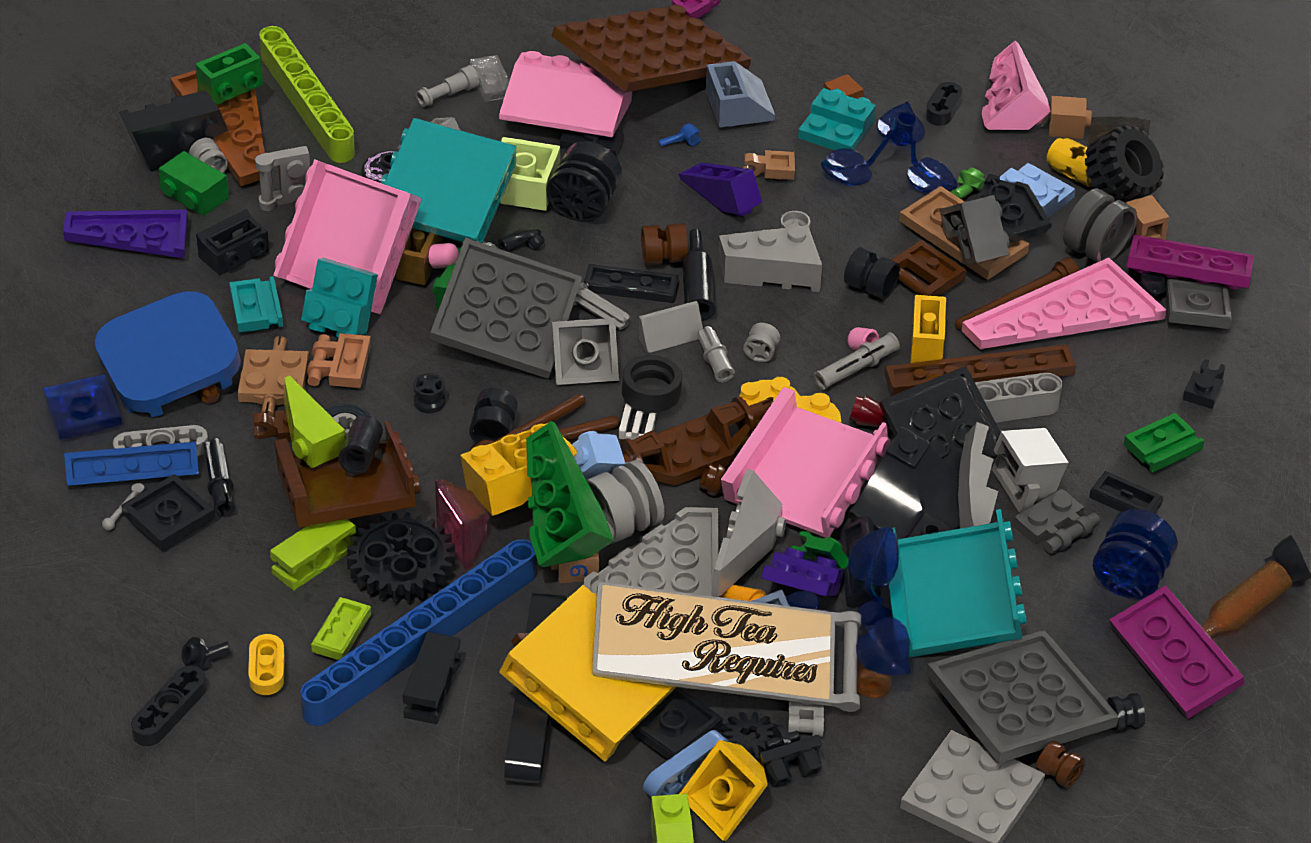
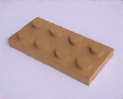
[899,186,1029,280]

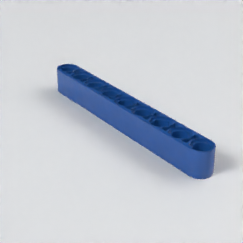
[300,539,537,726]

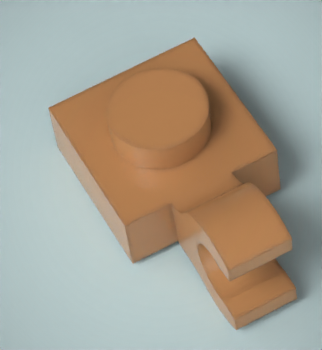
[743,150,795,180]

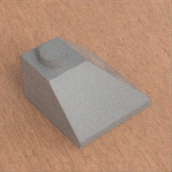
[552,318,619,385]

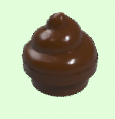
[699,463,727,496]

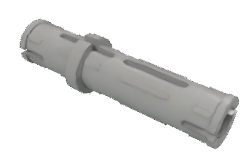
[814,332,900,390]

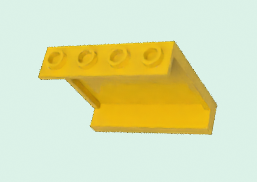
[499,585,676,762]

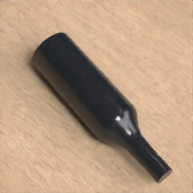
[682,229,716,321]

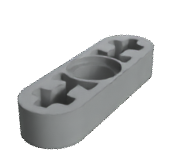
[113,425,208,456]

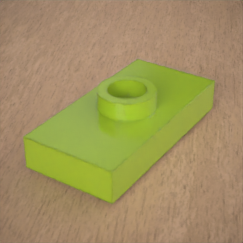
[311,597,371,660]

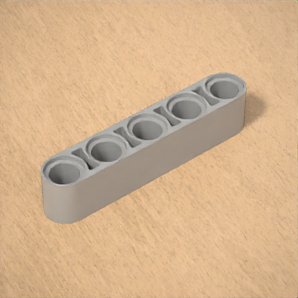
[975,373,1062,423]

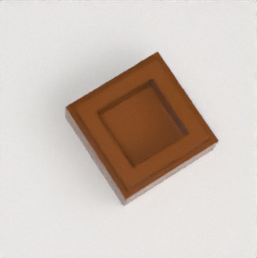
[824,74,864,99]

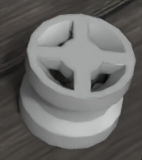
[743,323,780,362]

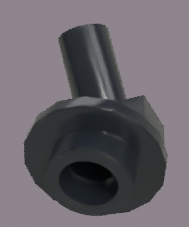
[181,637,232,670]

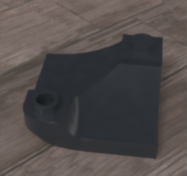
[848,427,960,539]

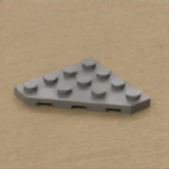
[584,507,719,596]

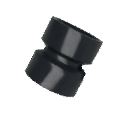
[844,247,900,300]
[469,387,518,443]

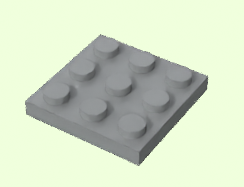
[900,730,1045,843]

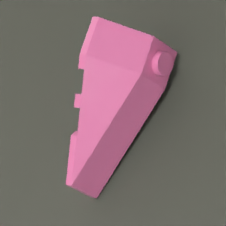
[981,41,1051,130]

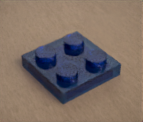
[43,374,123,440]

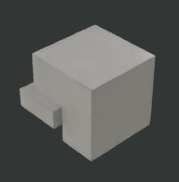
[992,428,1069,513]

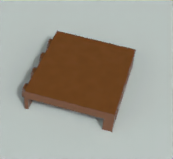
[274,421,420,527]

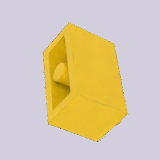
[910,295,946,363]

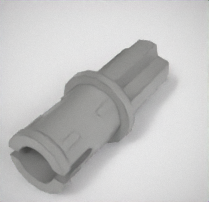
[697,326,735,382]

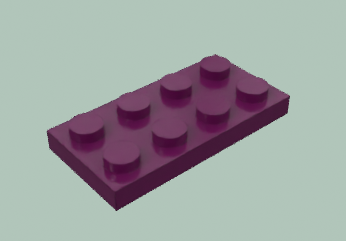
[1127,234,1254,289]
[1109,585,1245,719]

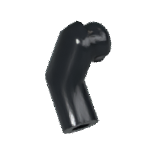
[498,227,545,252]

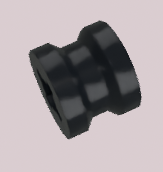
[413,373,445,413]
[1107,693,1145,731]

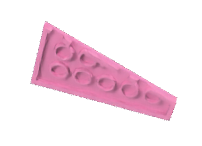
[962,258,1166,349]

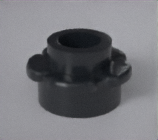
[1137,273,1167,298]

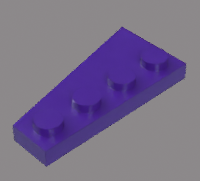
[63,209,188,258]

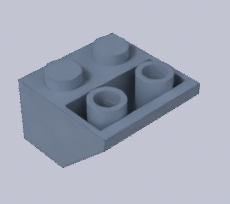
[706,61,776,127]

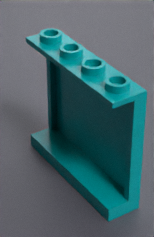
[381,118,516,243]
[882,509,1027,659]

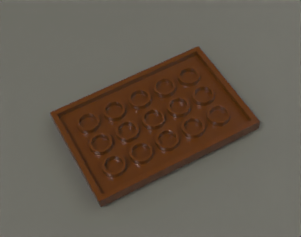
[552,5,751,92]

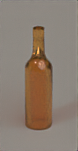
[1201,561,1292,637]

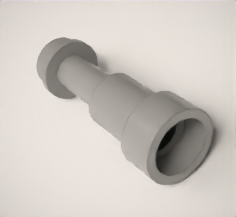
[416,65,480,107]

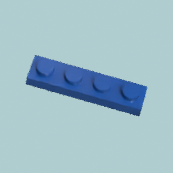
[64,442,199,486]

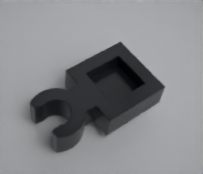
[1183,359,1225,409]

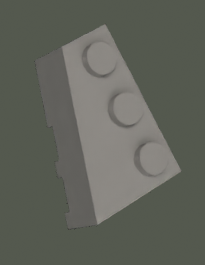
[718,225,822,292]

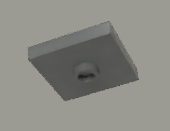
[1166,279,1232,329]

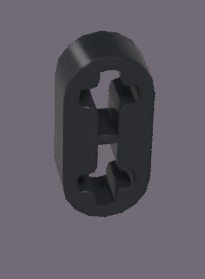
[926,82,962,126]

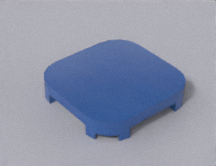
[95,291,242,418]

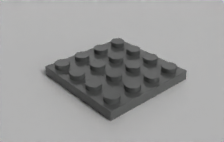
[429,238,582,379]
[926,630,1119,763]

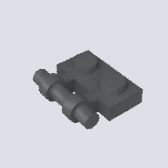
[1013,489,1100,553]

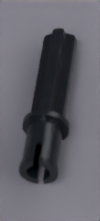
[204,437,235,516]

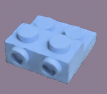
[1000,163,1075,218]

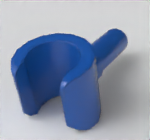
[658,123,701,147]

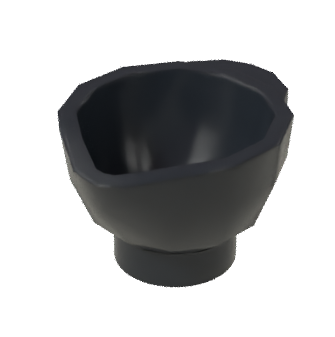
[1264,535,1311,583]

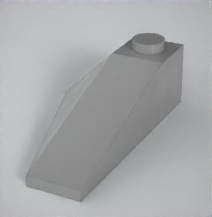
[711,469,786,597]

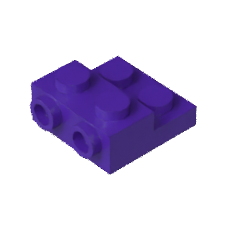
[761,547,845,596]

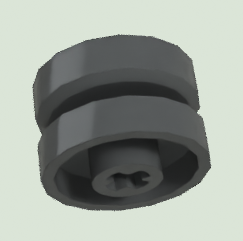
[1063,188,1137,263]

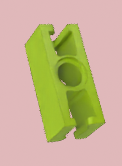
[270,519,356,591]

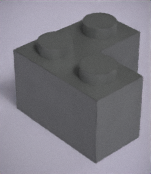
[939,195,1009,265]

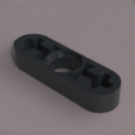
[131,666,207,746]

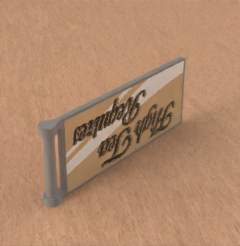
[592,582,861,712]

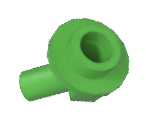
[951,167,985,199]

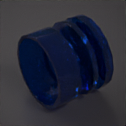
[1092,509,1178,599]

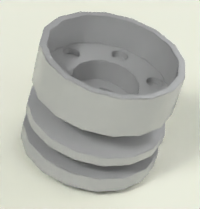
[586,460,664,544]

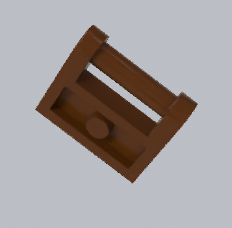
[891,240,966,296]

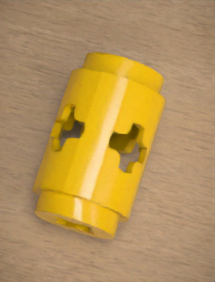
[1046,138,1093,188]

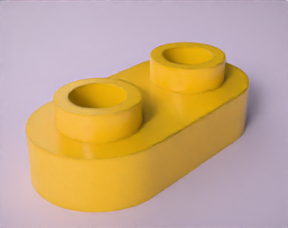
[249,634,285,695]

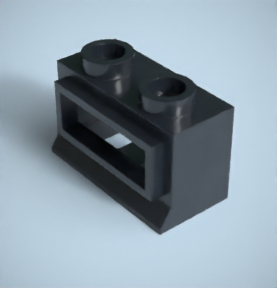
[196,209,269,276]

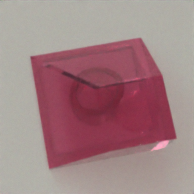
[435,479,490,570]

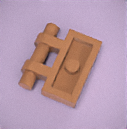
[307,333,371,388]

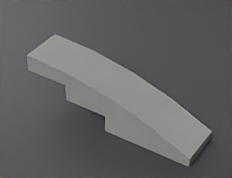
[958,422,998,529]

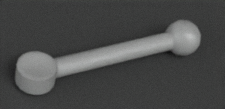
[102,483,145,531]

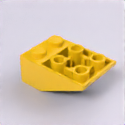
[460,423,577,516]

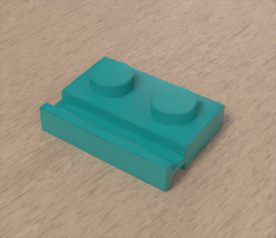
[229,276,283,333]

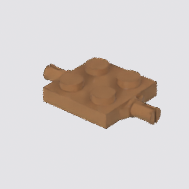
[238,336,309,418]

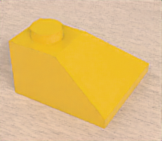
[679,740,768,841]

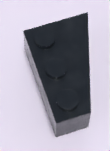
[119,90,228,172]

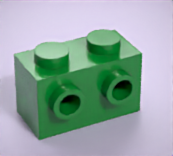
[195,43,263,105]

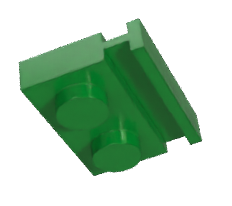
[1123,412,1205,473]

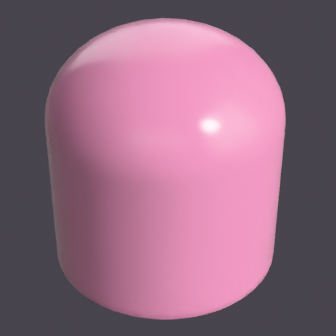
[428,243,459,269]
[847,327,879,354]

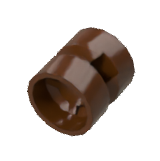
[641,223,688,265]

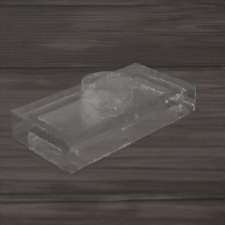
[470,55,509,102]

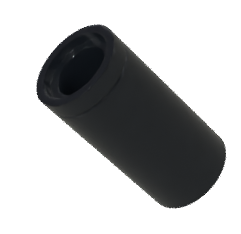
[338,415,383,474]

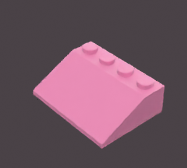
[499,51,632,137]

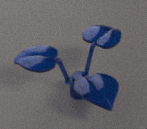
[821,102,958,193]
[786,527,910,676]

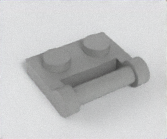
[255,146,310,211]

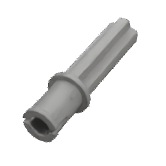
[573,283,631,330]

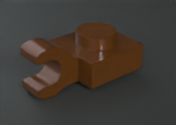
[253,410,291,442]

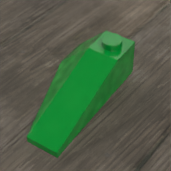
[526,421,614,567]

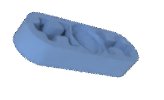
[643,730,729,797]

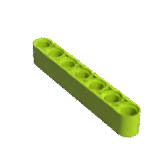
[259,26,355,163]

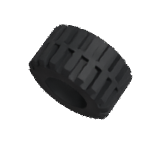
[1085,125,1164,203]

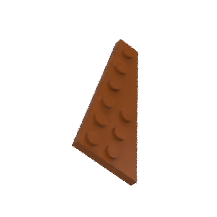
[170,70,265,186]

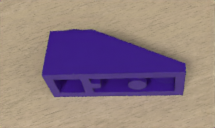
[679,162,762,216]

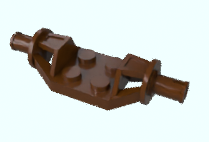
[621,396,773,486]

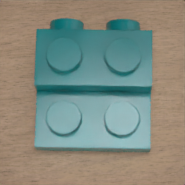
[798,88,876,156]
[301,257,378,338]

